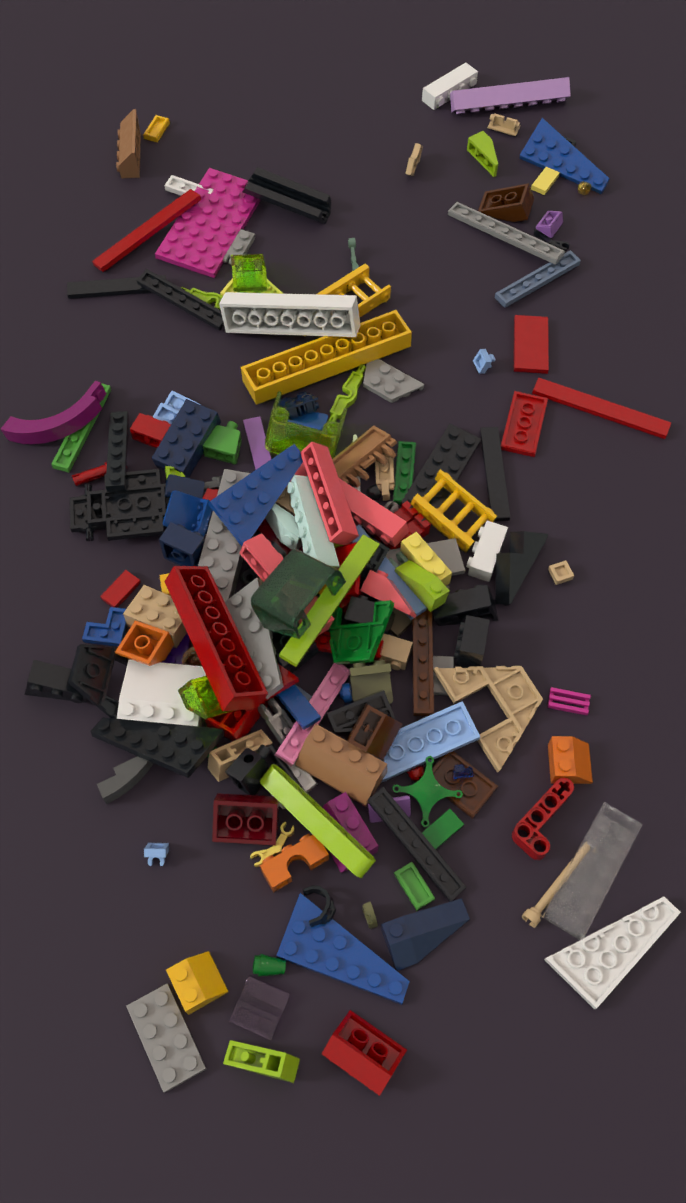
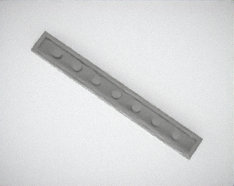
[448,202,565,265]

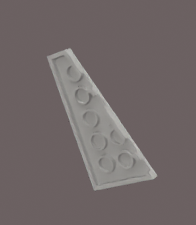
[225,578,284,699]

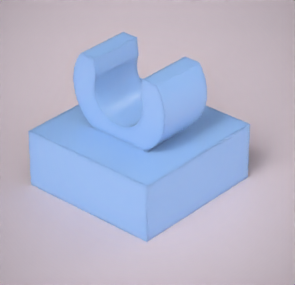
[473,349,496,374]
[144,843,169,866]

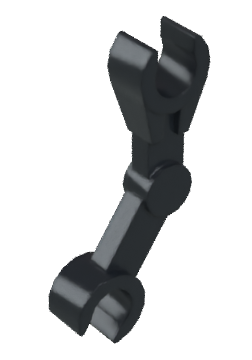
[533,228,570,254]

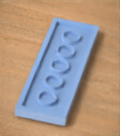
[374,701,480,783]

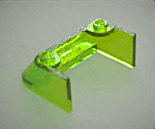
[265,391,347,459]

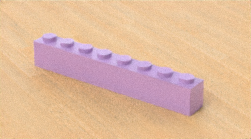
[450,77,570,114]

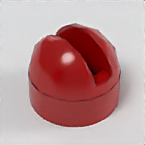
[407,765,425,782]

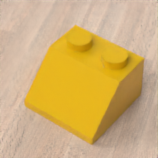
[166,951,229,1015]

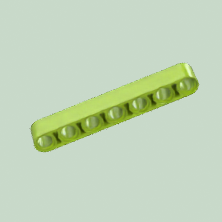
[259,764,376,878]

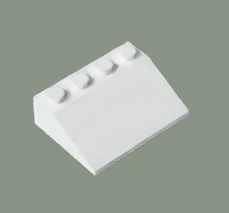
[117,660,207,727]

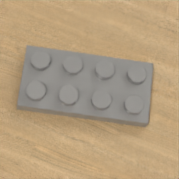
[126,983,206,1093]

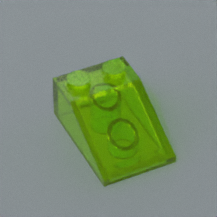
[231,254,267,293]

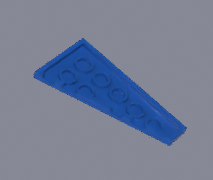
[520,118,609,194]
[276,893,410,1005]

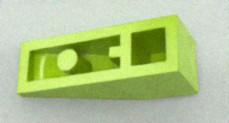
[467,131,498,177]
[394,560,450,612]
[223,1040,300,1083]

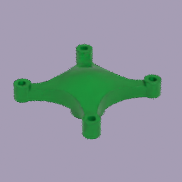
[392,756,463,827]

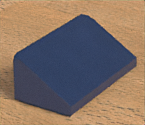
[165,474,205,499]

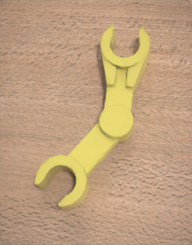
[250,822,294,867]

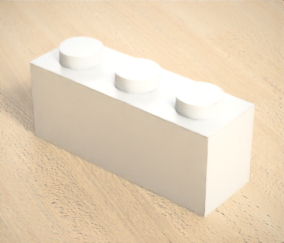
[466,521,508,582]

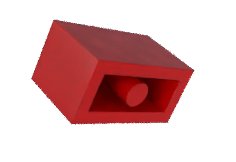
[130,413,171,448]

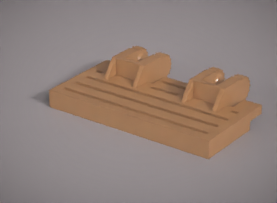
[332,426,397,487]

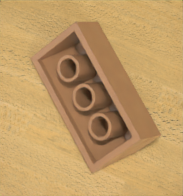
[116,109,141,178]
[295,724,387,807]

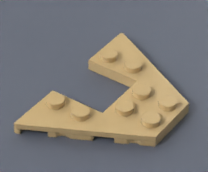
[433,666,543,773]

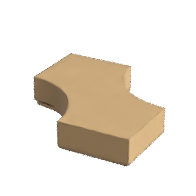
[406,143,423,176]

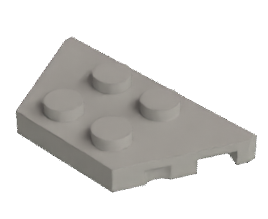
[363,359,424,403]

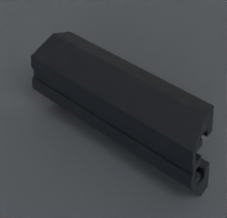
[242,167,331,224]

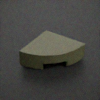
[362,901,378,929]

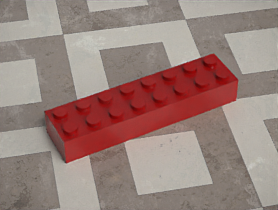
[164,566,268,711]

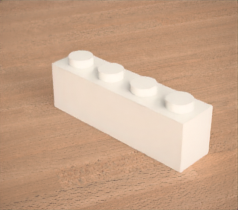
[422,63,478,110]

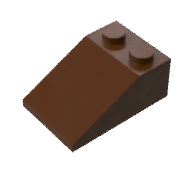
[478,183,534,222]

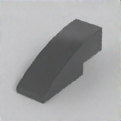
[97,756,154,804]

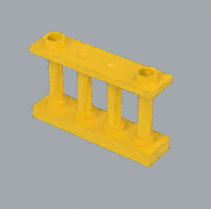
[317,263,391,317]
[410,469,497,553]

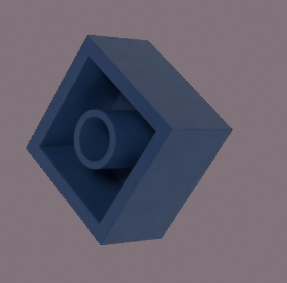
[159,522,205,566]

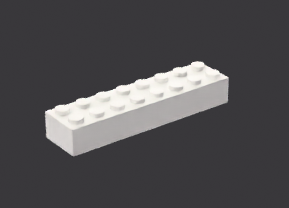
[219,292,360,337]

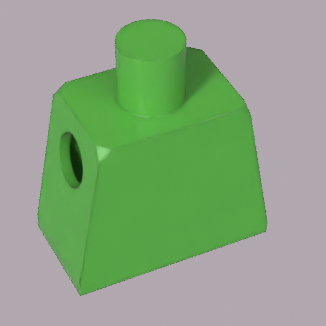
[203,421,241,464]

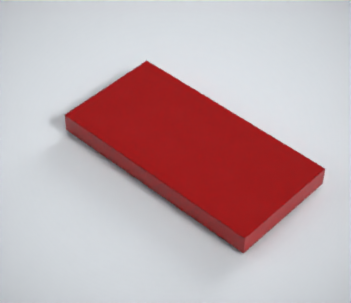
[514,315,549,374]
[501,391,548,457]

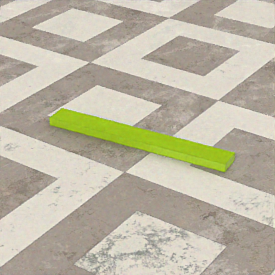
[279,534,380,667]

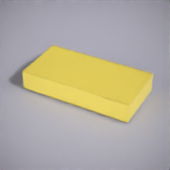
[531,167,560,195]

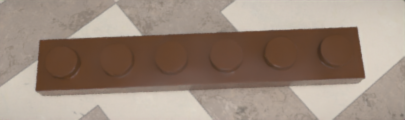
[412,609,434,716]

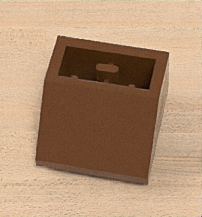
[347,704,402,760]

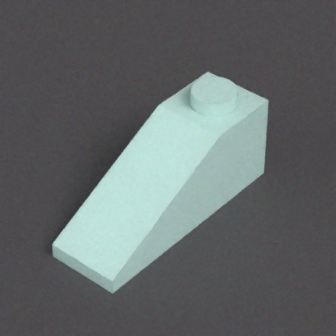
[265,503,303,552]

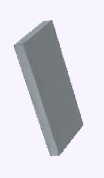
[386,538,465,576]

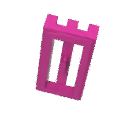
[547,687,591,716]

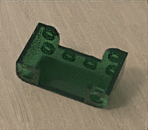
[251,549,346,639]

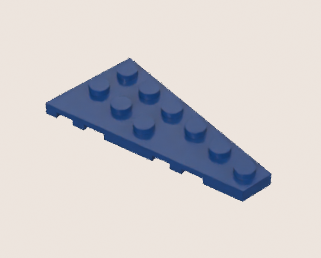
[208,444,303,546]

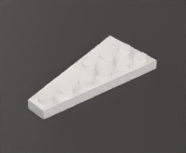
[544,897,681,1009]

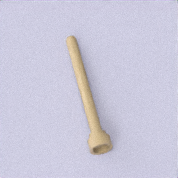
[522,844,590,928]

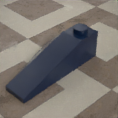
[381,898,470,971]

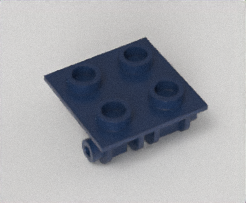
[276,391,319,420]

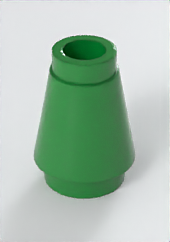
[253,953,286,977]

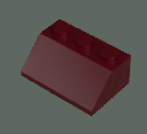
[212,793,280,845]

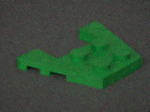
[329,600,394,665]

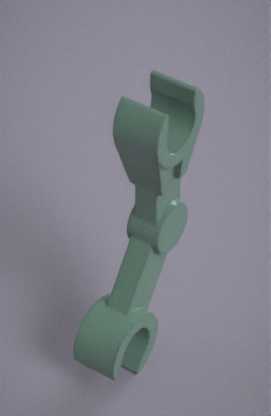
[348,238,359,271]

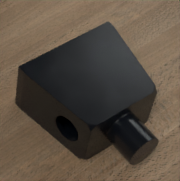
[225,744,271,795]

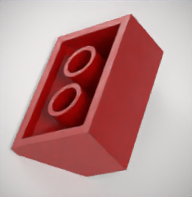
[322,1010,407,1096]

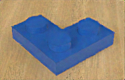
[82,607,127,647]

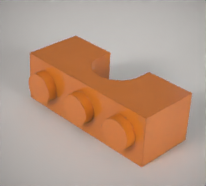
[260,834,329,893]

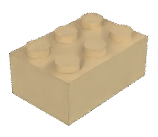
[123,585,187,648]

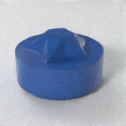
[340,683,353,704]

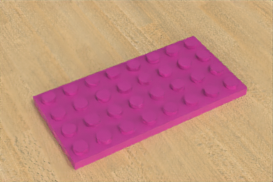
[155,168,261,278]

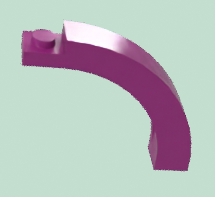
[1,381,107,444]

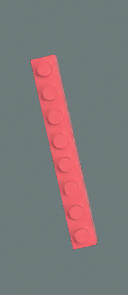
[290,463,409,547]

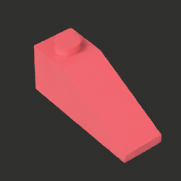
[360,570,417,618]

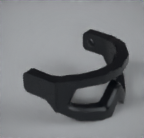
[303,885,336,927]

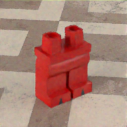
[374,501,431,550]

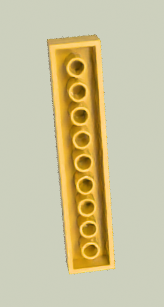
[241,310,412,405]

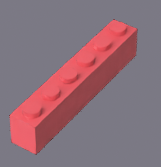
[300,442,359,546]
[239,533,334,635]

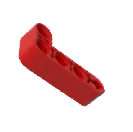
[512,778,574,860]

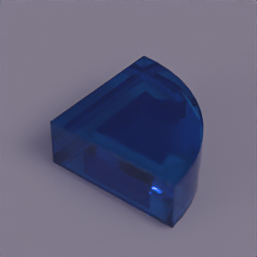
[452,765,474,779]

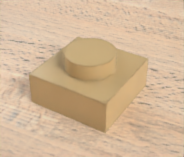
[548,560,574,585]

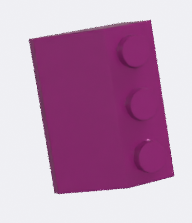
[322,792,378,873]

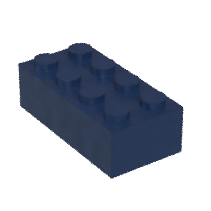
[152,399,221,478]

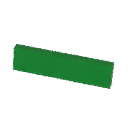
[393,441,416,505]

